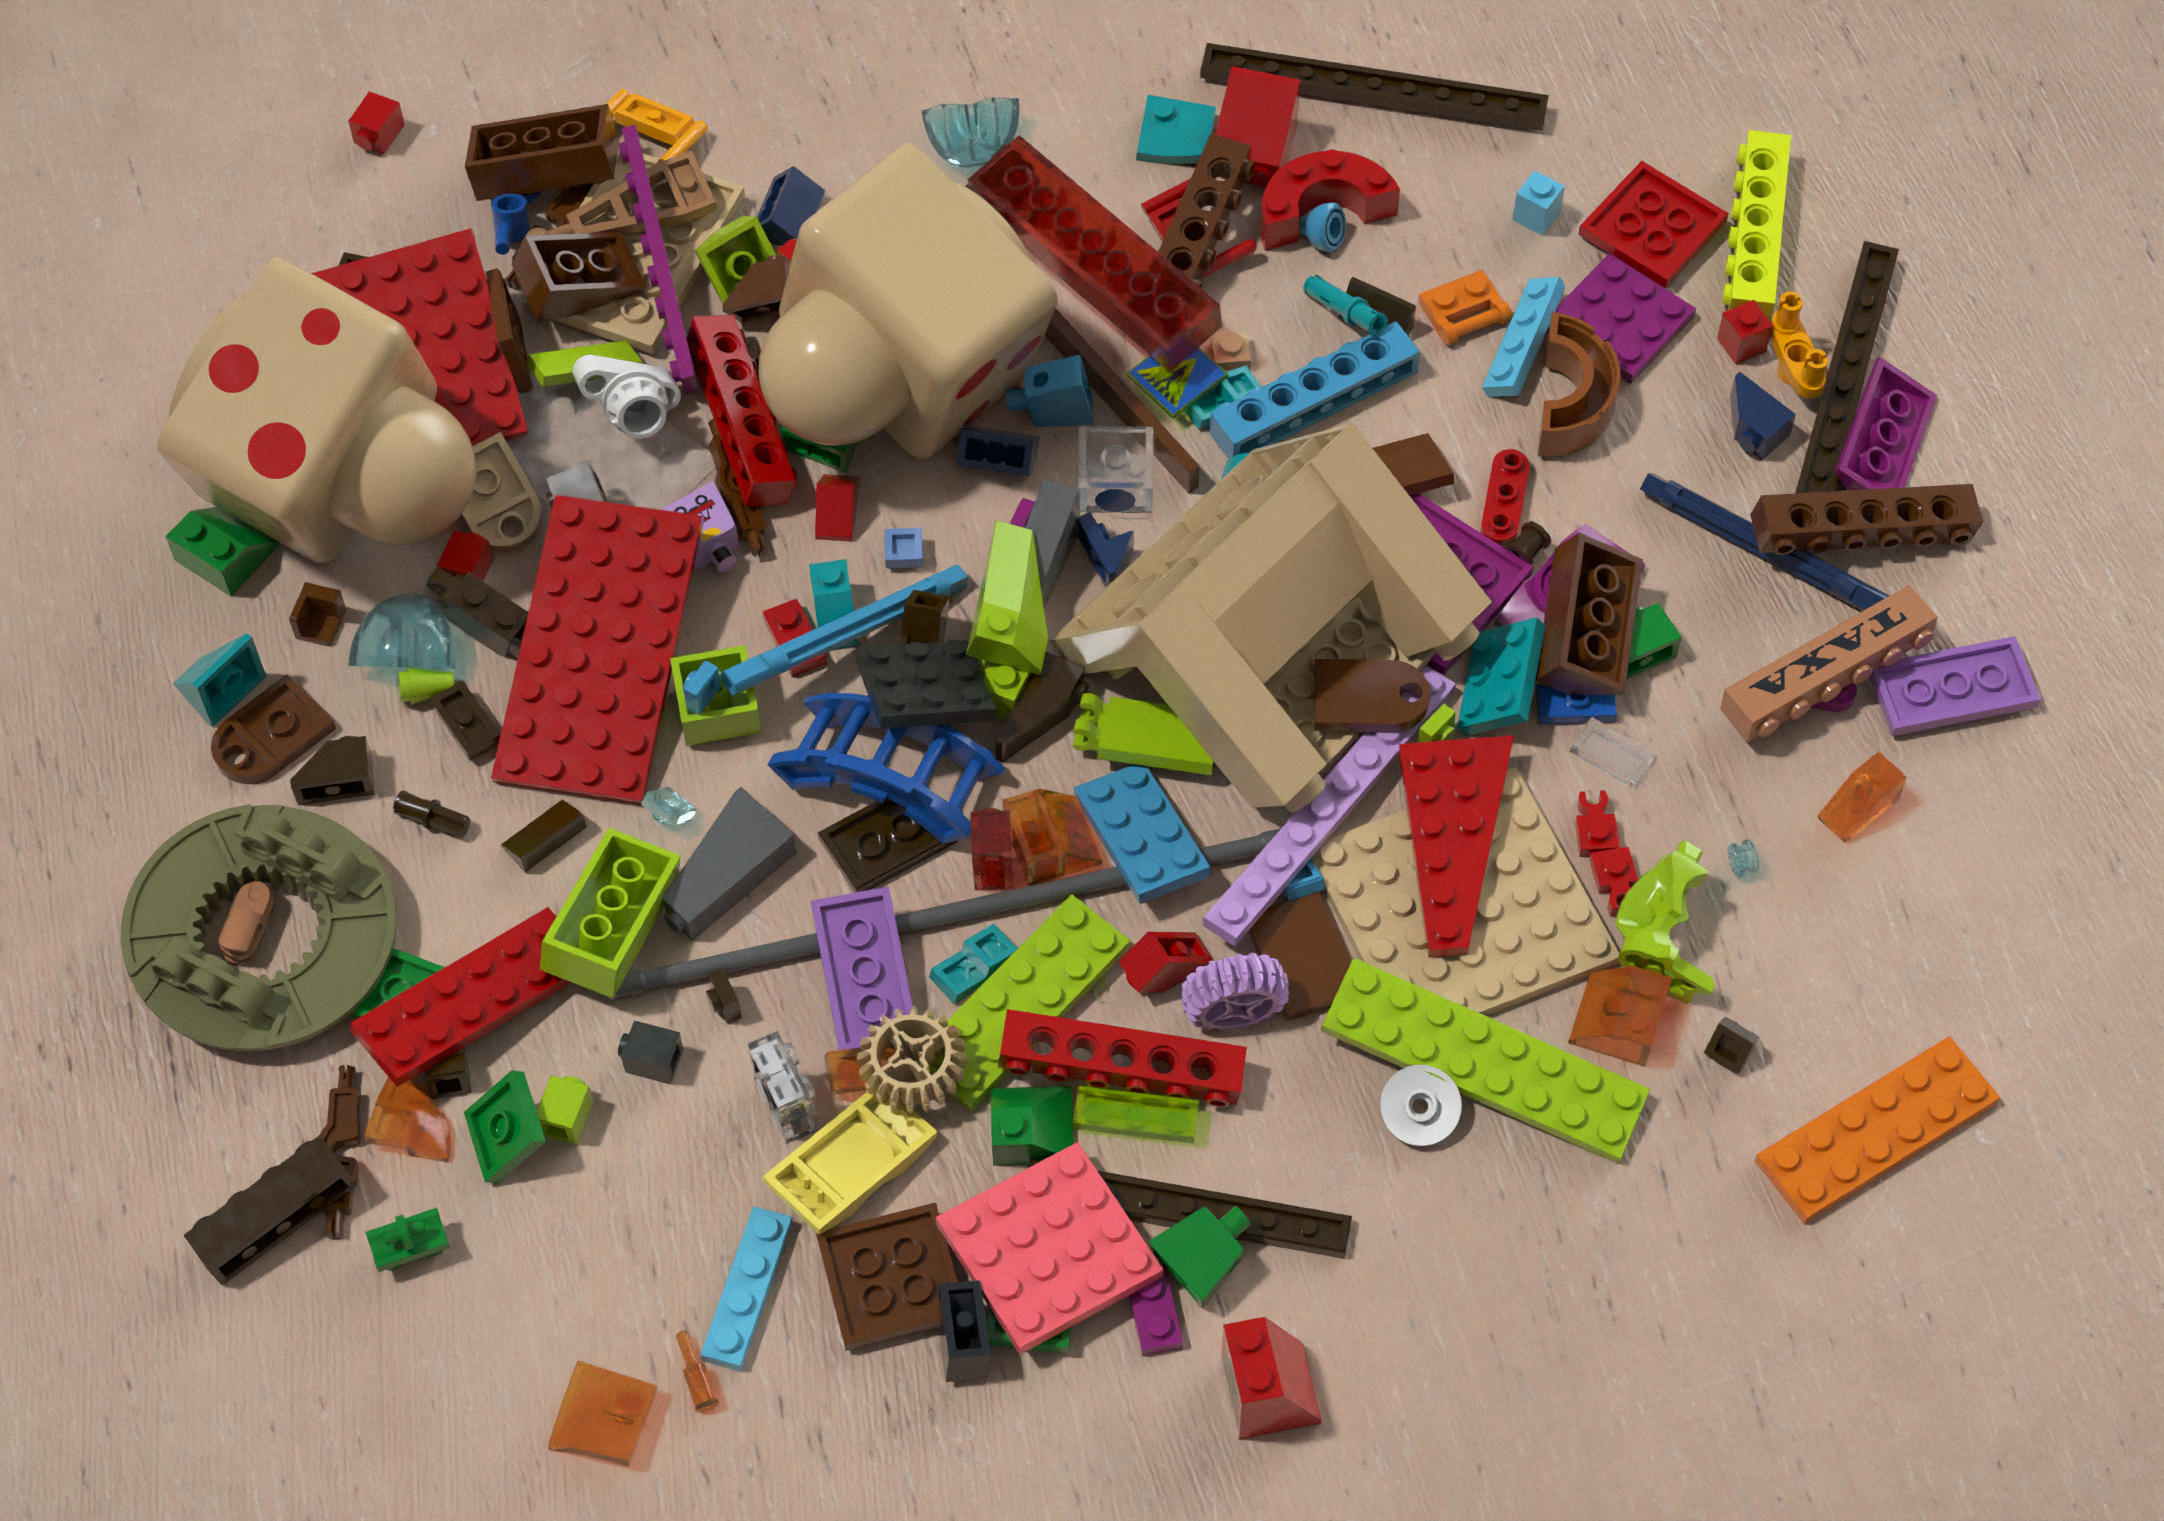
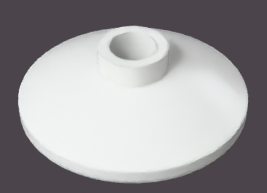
[1380,1065,1462,1146]

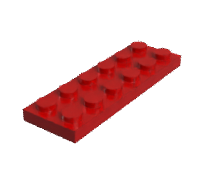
[350,907,572,1087]

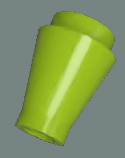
[398,667,454,705]

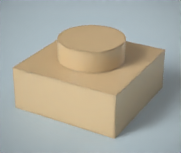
[1211,331,1251,371]

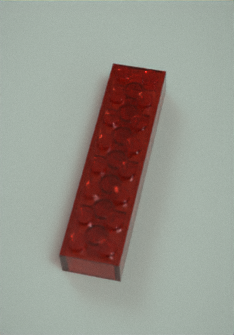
[967,135,1223,373]

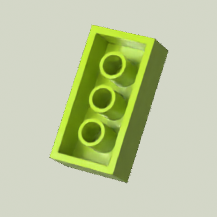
[540,827,681,998]

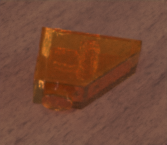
[1817,751,1907,844]

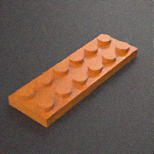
[1755,1036,2001,1224]

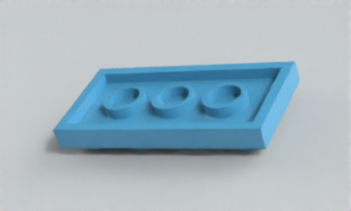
[1073,764,1211,904]

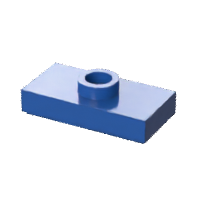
[1536,685,1617,724]

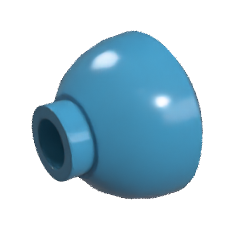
[1299,202,1346,253]

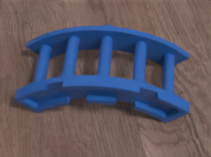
[767,693,1005,844]

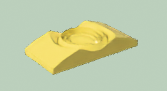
[762,1092,938,1234]

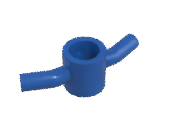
[491,191,541,255]

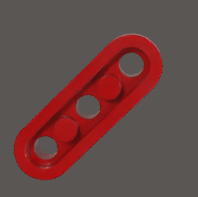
[1480,449,1529,547]

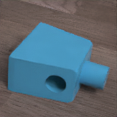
[1006,355,1094,427]

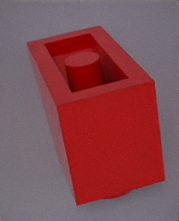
[1119,931,1214,993]

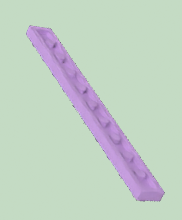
[1203,665,1456,946]

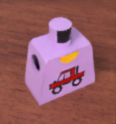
[661,481,739,572]

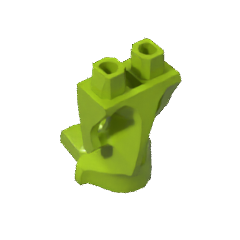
[1615,840,1714,1004]

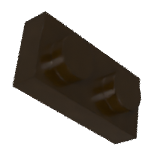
[429,680,501,761]

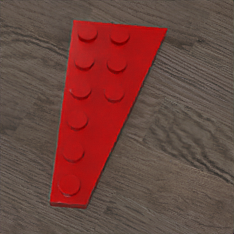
[1398,735,1514,957]

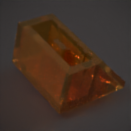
[1002,788,1102,886]

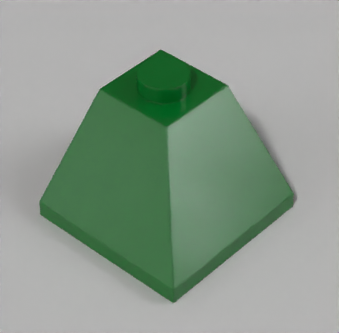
[991,1086,1074,1166]

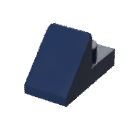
[1077,512,1134,588]

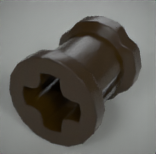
[1503,521,1552,565]

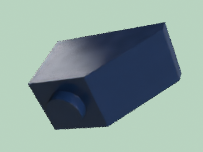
[1730,372,1796,460]

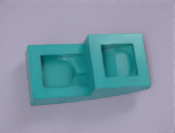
[1182,366,1262,430]
[929,923,1017,1004]

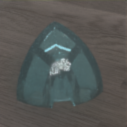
[922,97,1020,167]
[348,593,455,669]

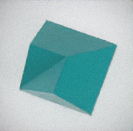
[173,633,267,727]

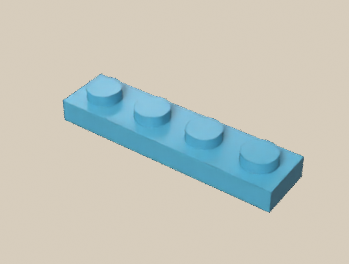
[1482,277,1566,397]
[700,1206,793,1372]

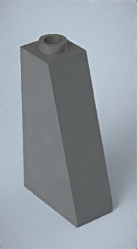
[1025,479,1080,609]
[662,787,797,941]

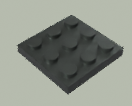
[856,640,995,729]

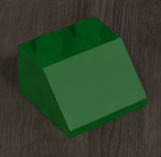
[165,507,280,597]

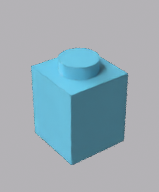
[1512,170,1565,236]

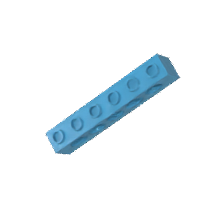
[1210,322,1420,459]

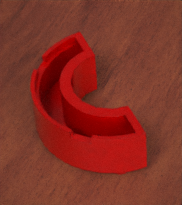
[1261,149,1400,251]

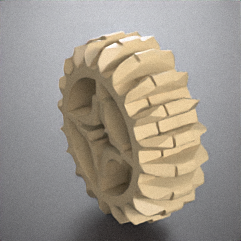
[857,1005,967,1114]

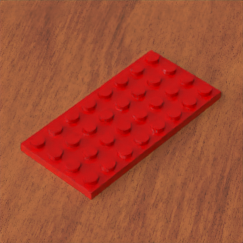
[491,495,704,805]

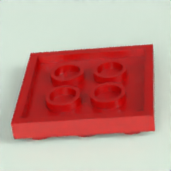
[1578,160,1729,288]

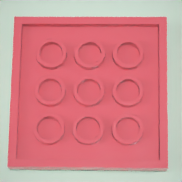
[936,1142,1164,1355]

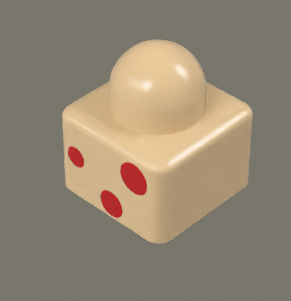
[759,142,1058,459]
[157,256,476,563]

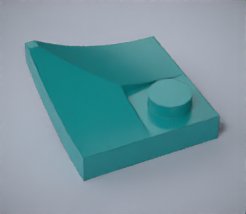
[1136,95,1216,164]

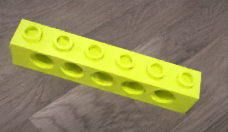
[1722,130,1791,322]

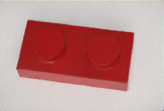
[762,598,827,677]

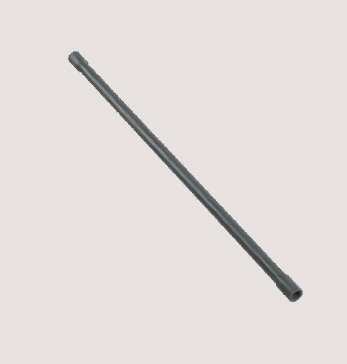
[609,828,1281,1001]

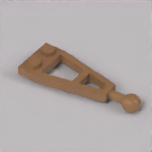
[526,150,718,236]

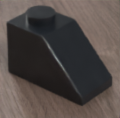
[938,1280,991,1382]

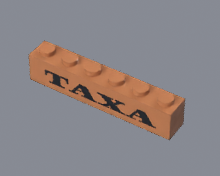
[1720,585,1938,743]

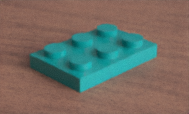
[1457,617,1546,736]

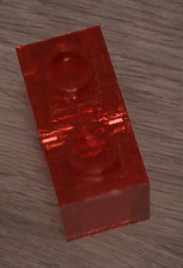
[971,808,1013,891]

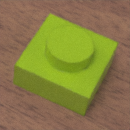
[1418,704,1456,743]

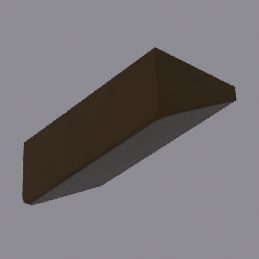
[1340,277,1416,336]
[501,799,586,873]

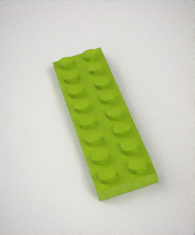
[1320,958,1650,1164]

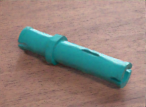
[1303,274,1388,336]

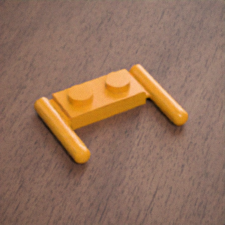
[606,89,708,163]

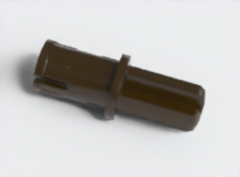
[393,790,471,836]

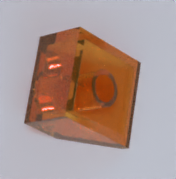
[1568,966,1672,1067]

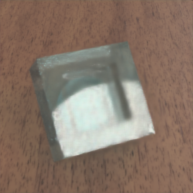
[641,787,697,826]

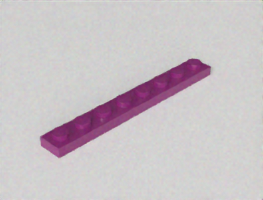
[618,125,699,394]

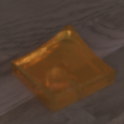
[548,1360,657,1467]

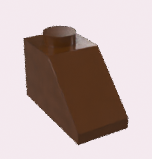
[723,255,791,323]

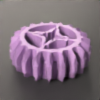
[1181,953,1289,1032]

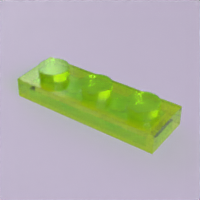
[1073,1086,1199,1144]

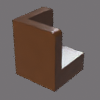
[289,582,347,646]

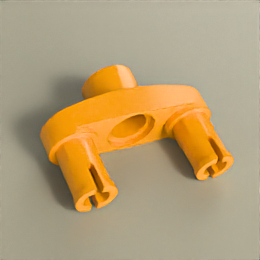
[1771,291,1829,398]

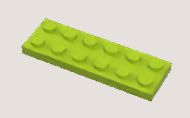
[916,894,1131,1112]

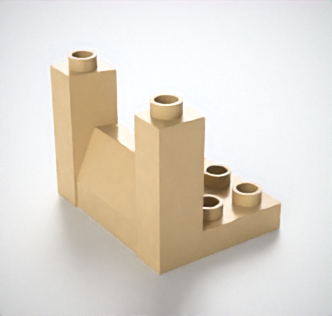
[1049,423,1491,812]

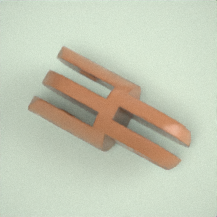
[218,881,275,966]

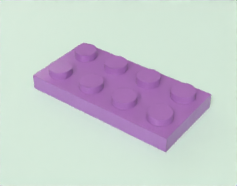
[1869,636,2041,736]
[811,886,919,1056]

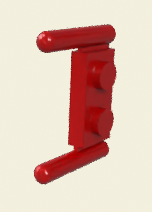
[1141,178,1257,279]

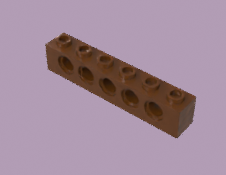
[1131,133,1255,341]
[1750,484,1984,555]

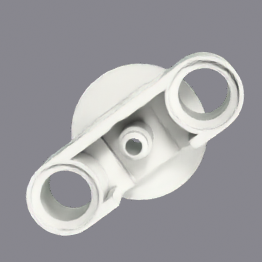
[573,355,681,439]

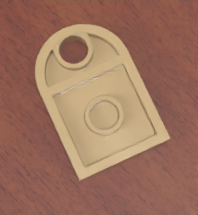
[461,432,541,551]

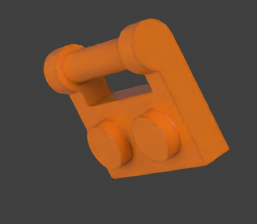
[1418,269,1513,346]

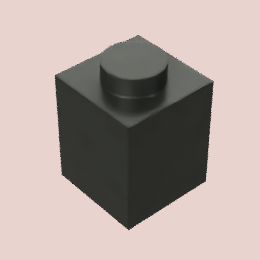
[618,1020,684,1084]

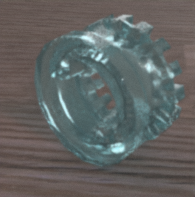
[1727,839,1759,878]

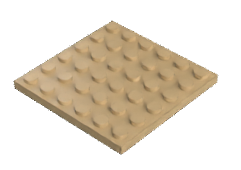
[1311,767,1620,1016]

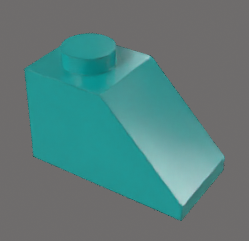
[809,559,858,650]

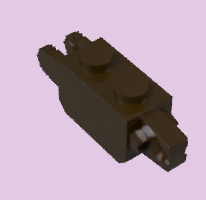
[427,567,528,658]

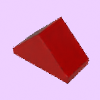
[815,474,860,542]

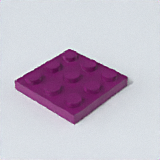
[1547,253,1696,384]

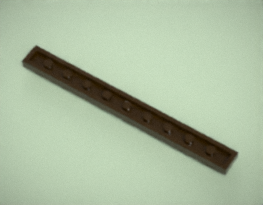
[1200,43,1549,131]
[1795,241,1899,527]

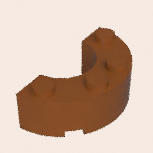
[1538,312,1620,457]

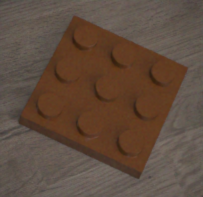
[816,1202,958,1351]

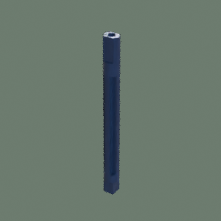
[1640,473,1890,611]

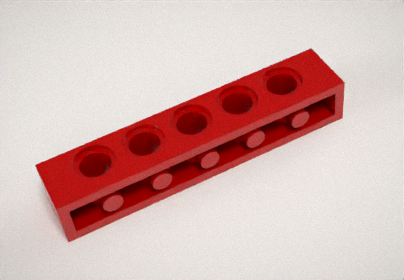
[686,315,797,507]
[998,1009,1247,1107]

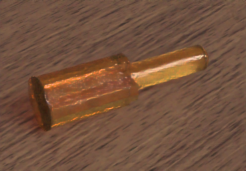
[676,1330,719,1413]

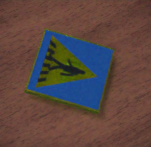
[1126,331,1229,420]

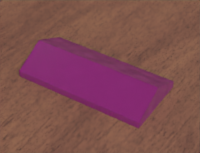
[1835,357,1937,490]

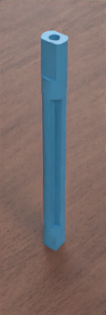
[721,564,968,696]

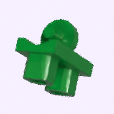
[365,1207,450,1273]

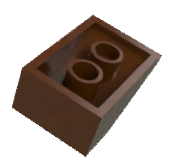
[511,232,646,319]

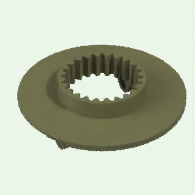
[121,804,397,1051]

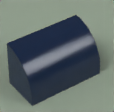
[757,166,826,246]
[956,426,1040,476]

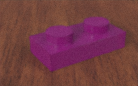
[1129,1266,1183,1356]

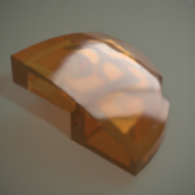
[364,1077,451,1162]

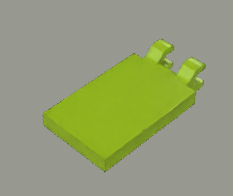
[1073,693,1214,775]

